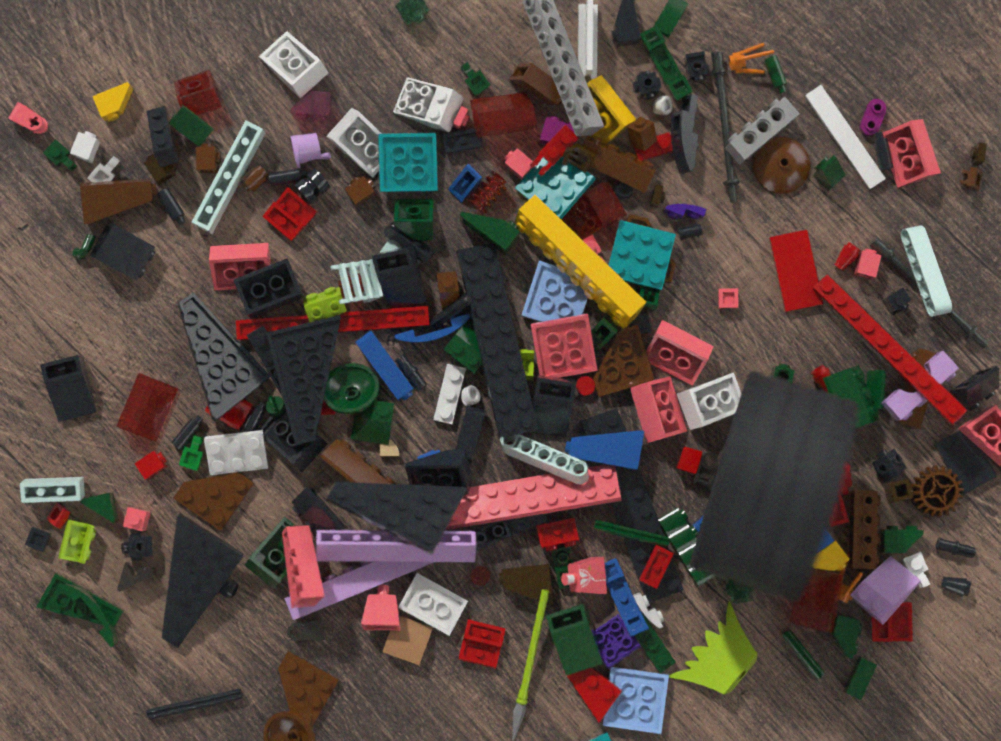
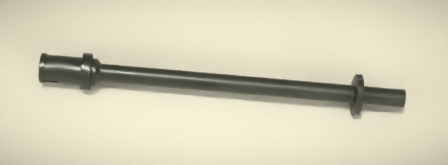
[711,52,740,203]
[869,237,989,349]

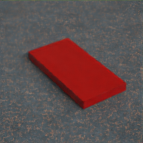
[769,230,823,312]

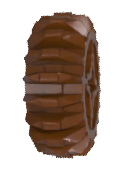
[911,465,964,518]

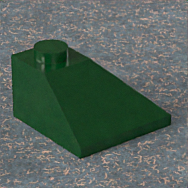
[394,199,434,241]
[351,401,395,445]

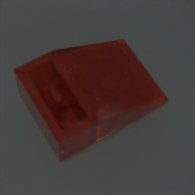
[561,182,627,240]

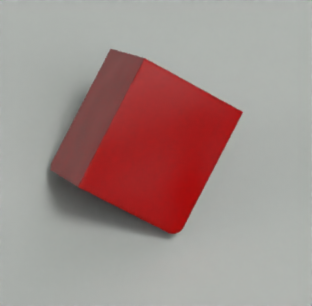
[675,446,702,474]

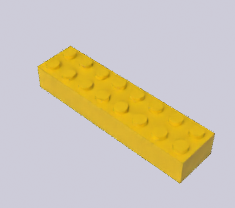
[515,195,646,329]

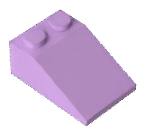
[851,556,921,625]

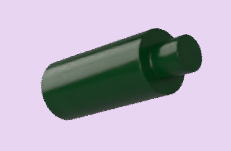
[764,55,787,94]

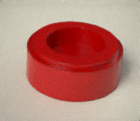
[576,376,595,396]

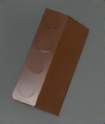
[320,439,396,484]

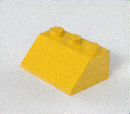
[587,75,636,144]

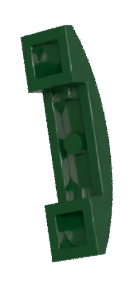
[640,25,693,101]
[61,583,118,647]

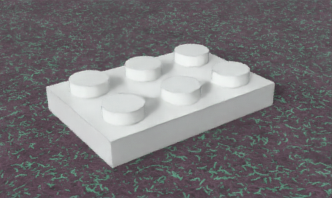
[204,430,268,475]
[398,573,468,635]

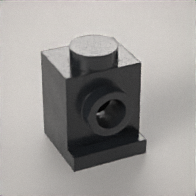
[684,51,708,82]
[882,288,911,316]

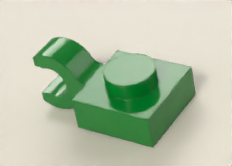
[179,435,204,471]

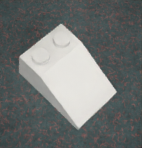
[259,31,328,98]
[326,108,382,178]
[677,372,741,430]

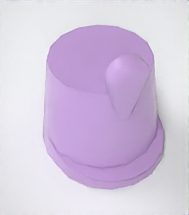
[290,133,331,169]

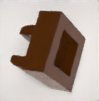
[959,167,983,191]

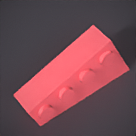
[958,405,1001,467]
[282,525,324,608]

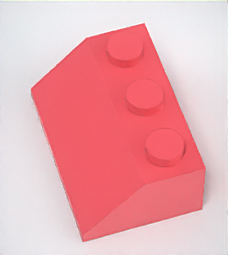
[883,119,941,188]
[209,243,271,291]
[646,320,714,386]
[630,376,687,443]

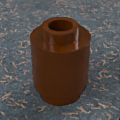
[240,164,269,192]

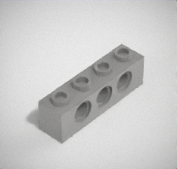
[725,97,800,165]

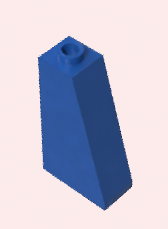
[356,331,414,401]
[565,430,644,470]

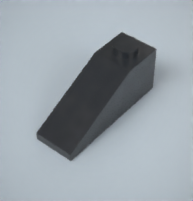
[611,0,641,47]

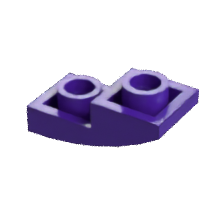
[664,204,707,220]

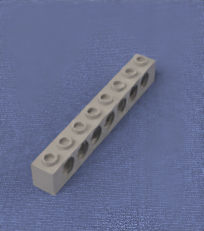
[522,0,604,136]

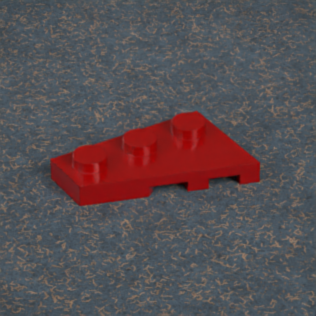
[564,668,623,723]

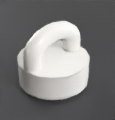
[653,96,672,115]
[461,385,480,406]

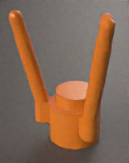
[728,43,774,74]
[833,553,863,604]

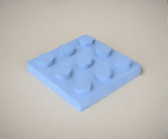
[521,261,588,322]
[603,667,669,734]

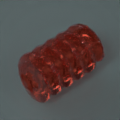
[467,170,507,214]

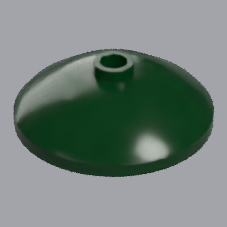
[324,363,379,414]

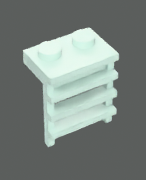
[331,259,383,304]

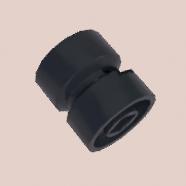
[294,168,331,204]

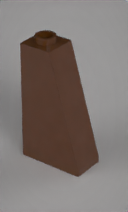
[80,178,157,224]

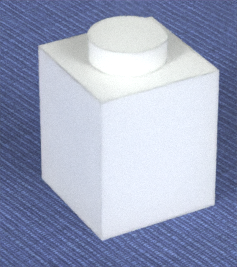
[70,131,100,163]

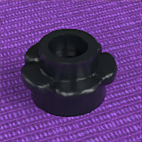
[614,182,633,200]

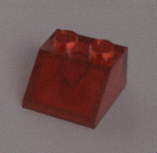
[174,69,221,116]

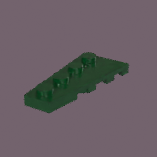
[36,573,125,627]

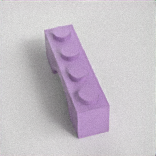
[881,351,958,421]

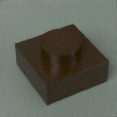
[970,142,987,166]
[650,185,665,208]

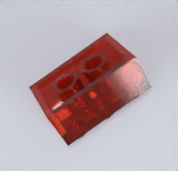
[470,92,537,138]
[116,373,179,442]

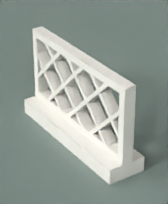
[578,0,598,81]

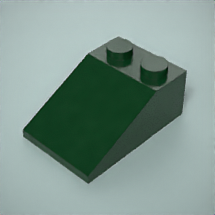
[459,212,520,255]
[444,317,482,375]
[244,516,314,589]

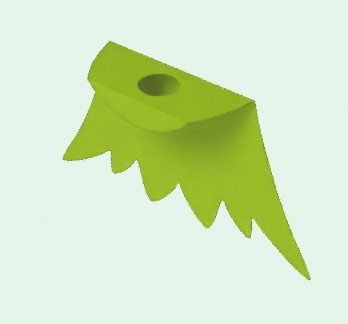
[669,601,757,694]

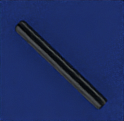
[147,688,243,720]

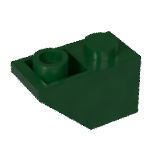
[813,155,846,191]
[881,525,924,553]
[830,614,862,659]

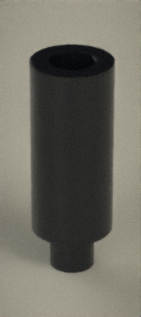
[874,132,894,171]
[269,168,308,187]
[157,188,186,226]
[239,402,266,433]
[171,415,204,451]

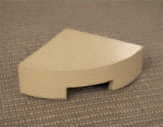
[380,440,399,457]

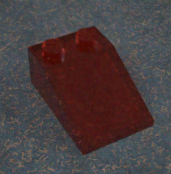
[790,568,844,632]

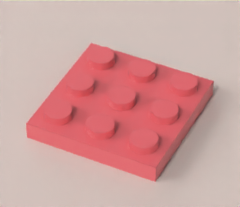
[531,313,598,378]

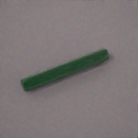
[593,520,670,547]

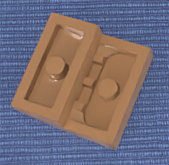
[383,615,433,665]

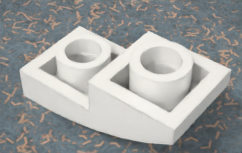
[633,592,664,628]

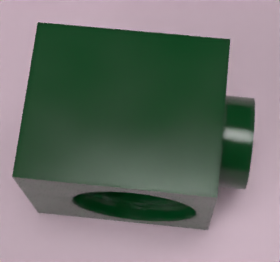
[771,363,795,384]

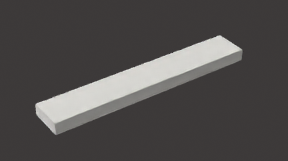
[804,85,886,190]

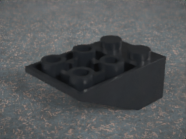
[372,245,427,309]
[40,355,97,422]
[532,375,576,437]

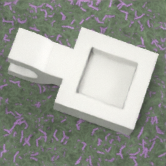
[87,156,119,182]
[901,552,930,588]

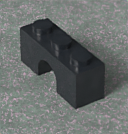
[146,106,179,167]

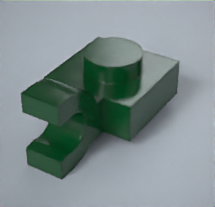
[461,62,491,97]
[43,139,77,172]

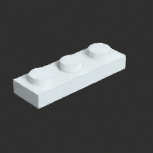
[433,364,466,424]

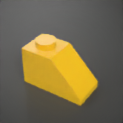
[92,82,133,122]
[814,540,850,571]

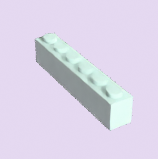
[192,120,266,234]

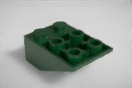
[546,604,603,676]

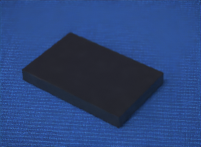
[933,430,997,495]

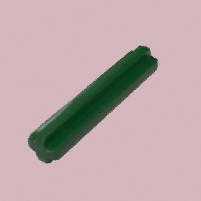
[782,629,825,679]

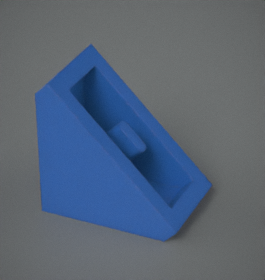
[448,164,482,202]

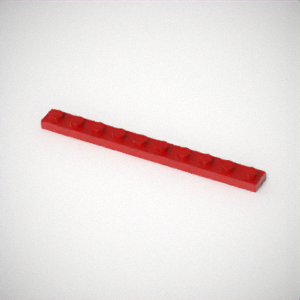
[813,274,967,425]
[236,306,430,340]

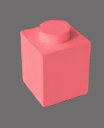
[504,148,532,180]
[854,249,881,280]
[123,507,151,531]

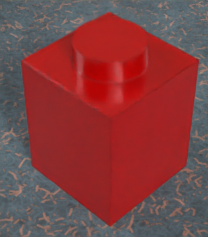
[134,450,168,480]

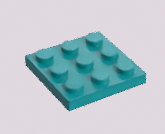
[378,133,438,192]
[515,156,596,219]
[608,220,676,290]

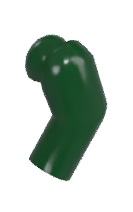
[72,234,96,260]

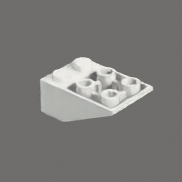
[393,77,464,133]

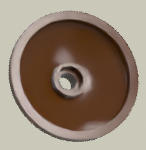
[753,137,810,194]
[263,711,316,741]

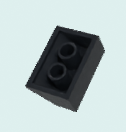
[234,258,304,319]
[292,486,348,531]

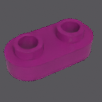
[859,99,886,137]

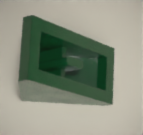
[639,286,660,312]
[591,317,618,355]
[80,493,119,523]

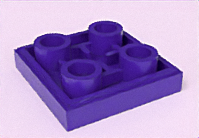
[594,614,641,669]

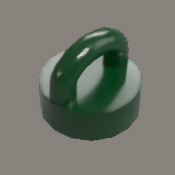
[266,395,286,416]

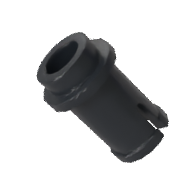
[678,223,703,240]

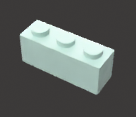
[20,477,85,503]

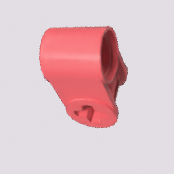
[8,102,48,134]

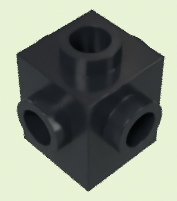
[633,71,661,100]
[872,448,907,482]
[121,533,153,561]

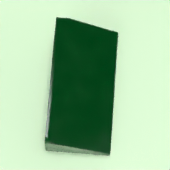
[169,105,214,146]
[866,370,886,410]
[843,656,877,700]

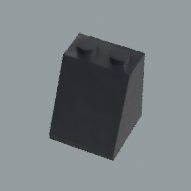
[89,222,155,281]

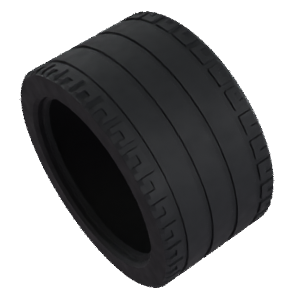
[690,370,859,601]

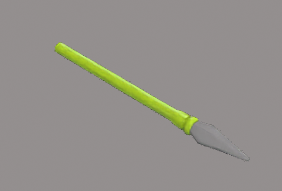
[512,589,549,740]

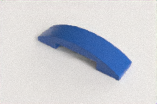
[395,314,470,343]
[605,558,649,637]

